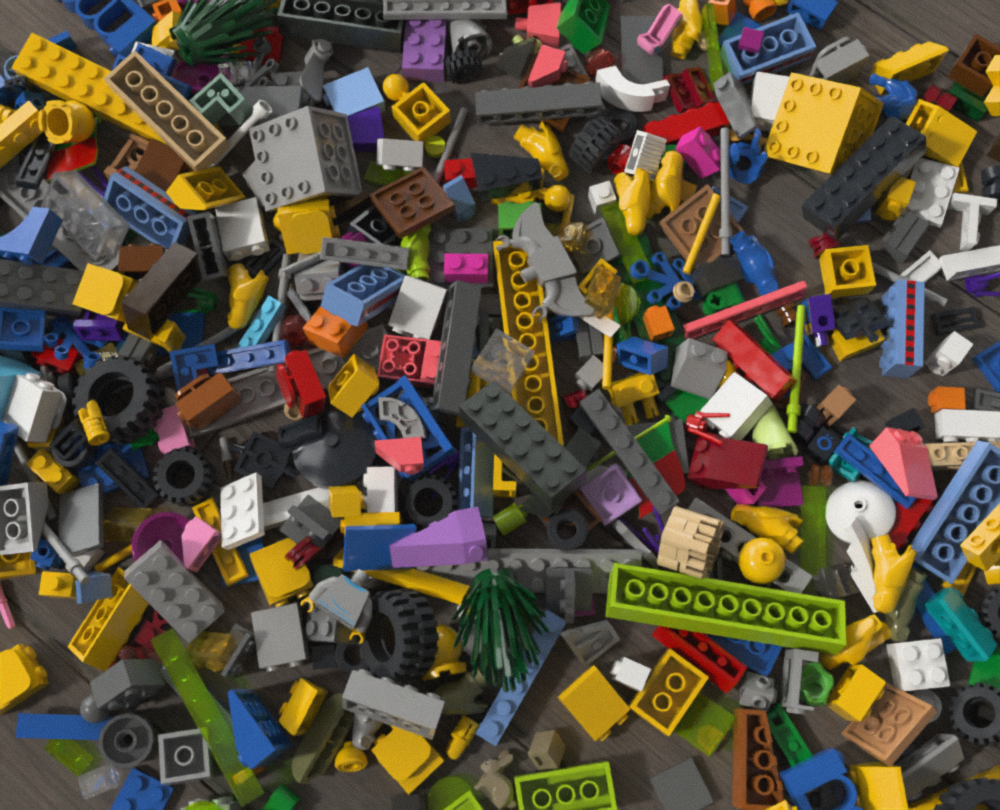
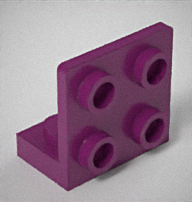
[757,457,803,508]

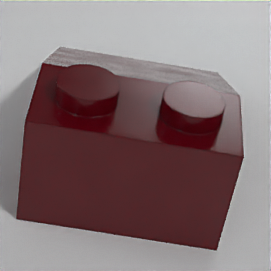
[687,437,768,489]

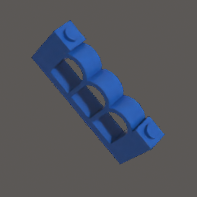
[57,0,157,58]
[779,747,863,810]

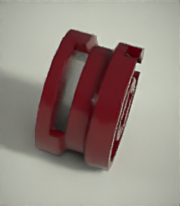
[808,233,843,259]
[284,536,321,571]

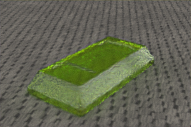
[43,739,94,777]

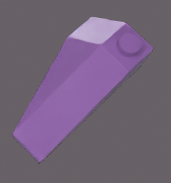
[389,507,488,568]

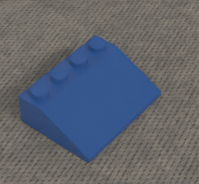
[228,689,294,770]

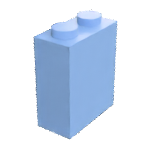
[322,67,386,118]

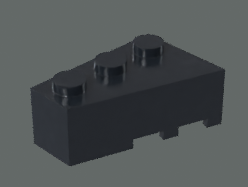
[470,152,543,202]

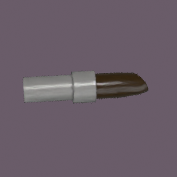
[219,437,234,479]

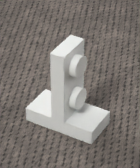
[947,193,997,251]

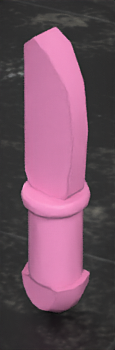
[0,582,15,629]

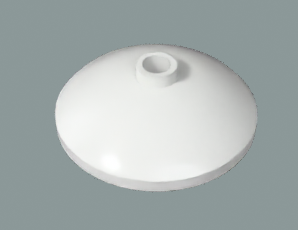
[825,481,896,544]

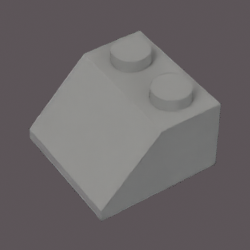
[671,338,728,400]

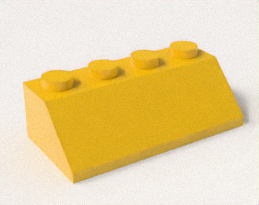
[67,567,150,672]

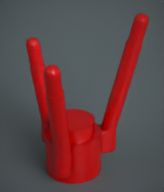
[685,411,730,446]

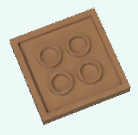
[657,184,744,274]
[841,682,937,767]

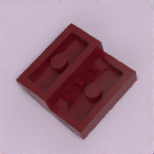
[662,67,717,114]

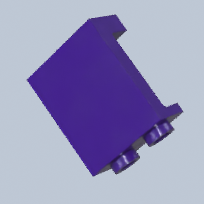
[73,310,126,341]

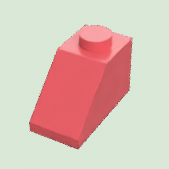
[528,45,568,88]
[375,437,424,474]

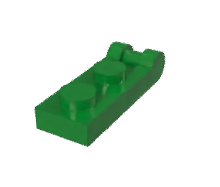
[766,703,813,767]

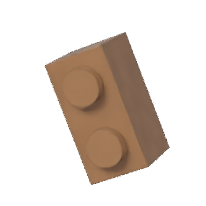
[816,385,856,428]

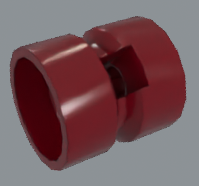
[921,83,957,112]

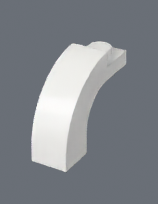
[595,66,670,112]

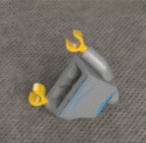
[300,569,372,644]

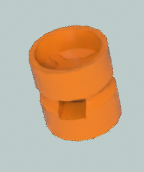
[742,0,777,22]

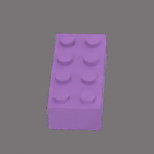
[402,19,448,82]

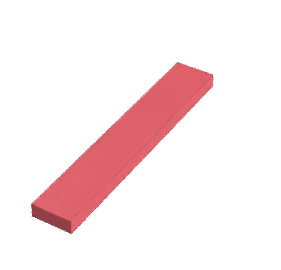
[683,281,807,340]

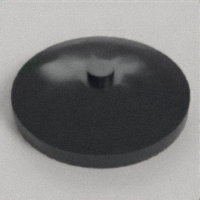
[293,406,379,490]

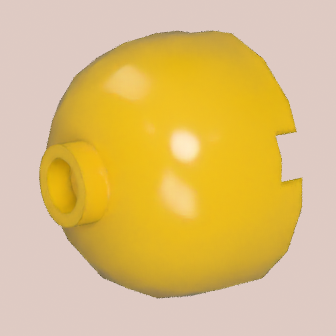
[738,537,786,585]

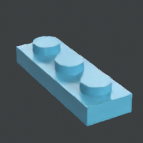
[236,295,287,348]

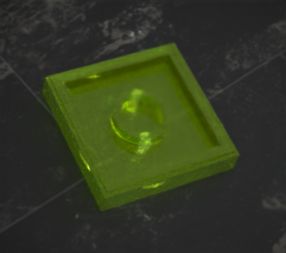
[673,692,737,758]

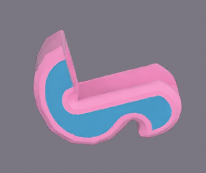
[637,4,683,55]

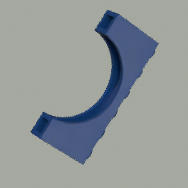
[0,207,63,265]

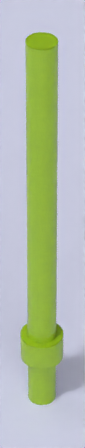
[786,305,806,433]

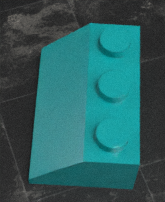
[922,587,997,662]

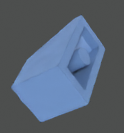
[443,175,476,223]

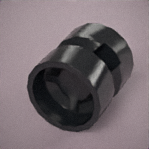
[981,165,1000,204]
[786,404,826,446]

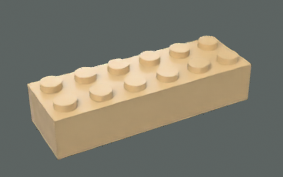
[103,50,230,171]

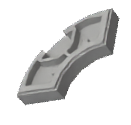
[378,397,427,439]
[611,518,660,569]

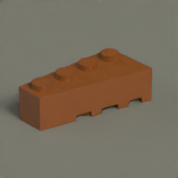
[732,708,784,810]

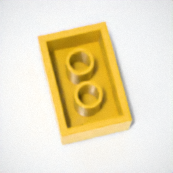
[628,649,709,736]

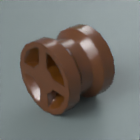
[776,302,797,328]
[809,463,833,487]

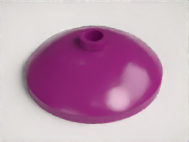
[172,59,235,94]
[132,512,191,571]

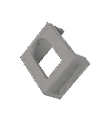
[779,649,819,715]

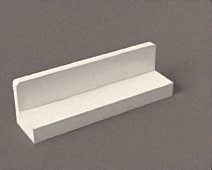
[939,245,1000,281]
[263,488,329,531]

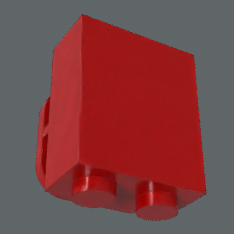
[276,350,326,419]

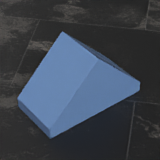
[75,571,112,604]

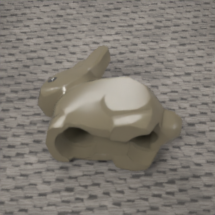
[474,750,518,809]

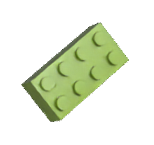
[514,760,617,810]

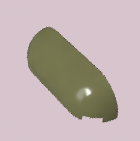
[292,693,354,784]

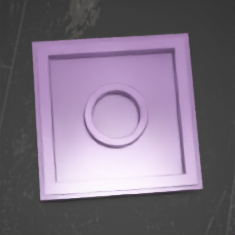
[579,463,642,526]

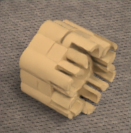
[657,506,725,579]

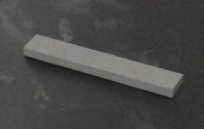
[383,0,507,20]

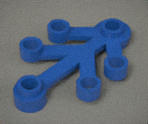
[630,252,707,311]
[44,316,110,370]

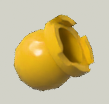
[38,100,96,144]
[422,624,467,681]

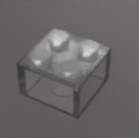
[472,328,535,395]

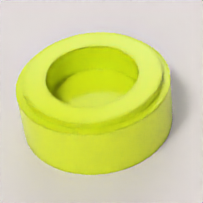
[425,136,445,158]

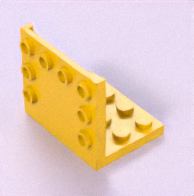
[764,72,884,175]

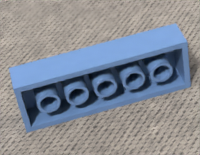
[910,441,1000,584]

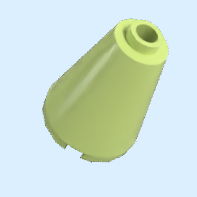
[752,404,798,460]

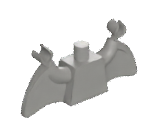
[495,203,594,323]

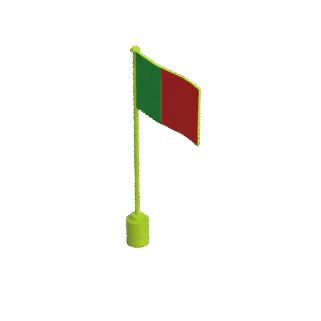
[32,115,102,183]
[492,415,686,536]

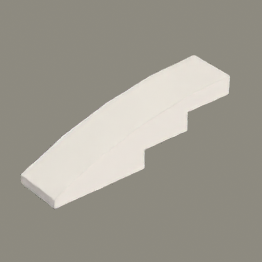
[843,516,878,613]

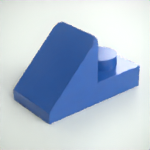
[547,315,580,343]

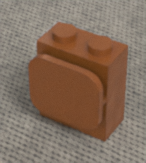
[175,372,243,431]

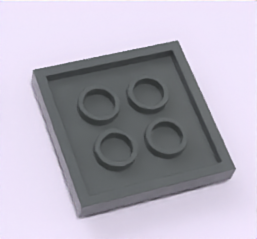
[429,228,493,291]

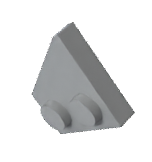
[560,620,621,668]

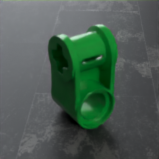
[702,283,746,316]
[262,783,301,810]

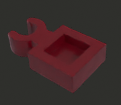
[561,389,587,408]
[133,610,169,652]

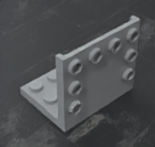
[249,106,362,212]

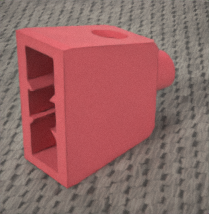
[515,3,561,48]

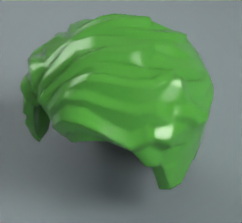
[799,662,834,707]

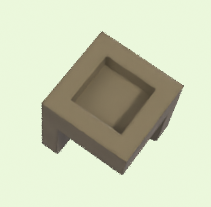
[527,730,566,770]

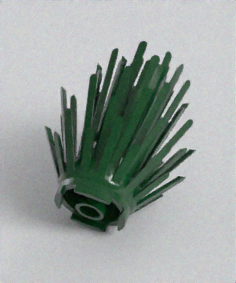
[169,0,279,68]
[451,568,550,692]

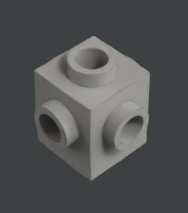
[740,672,777,712]

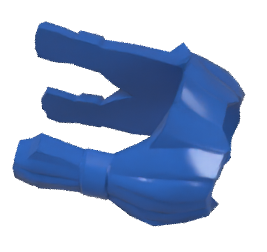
[869,73,918,121]
[729,129,768,184]

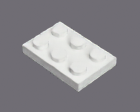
[900,158,959,228]
[220,473,264,550]

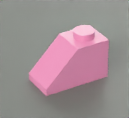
[182,516,222,573]

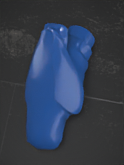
[730,231,779,296]

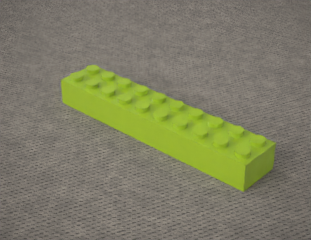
[605,563,846,655]

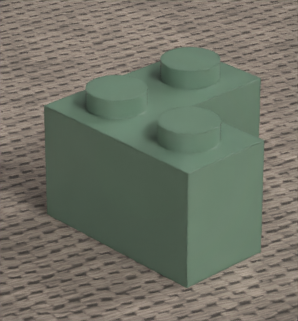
[189,73,253,125]

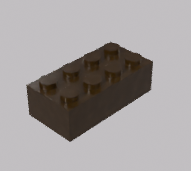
[122,242,201,340]

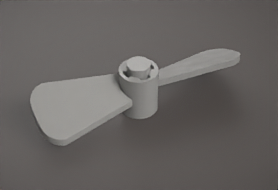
[299,39,333,103]

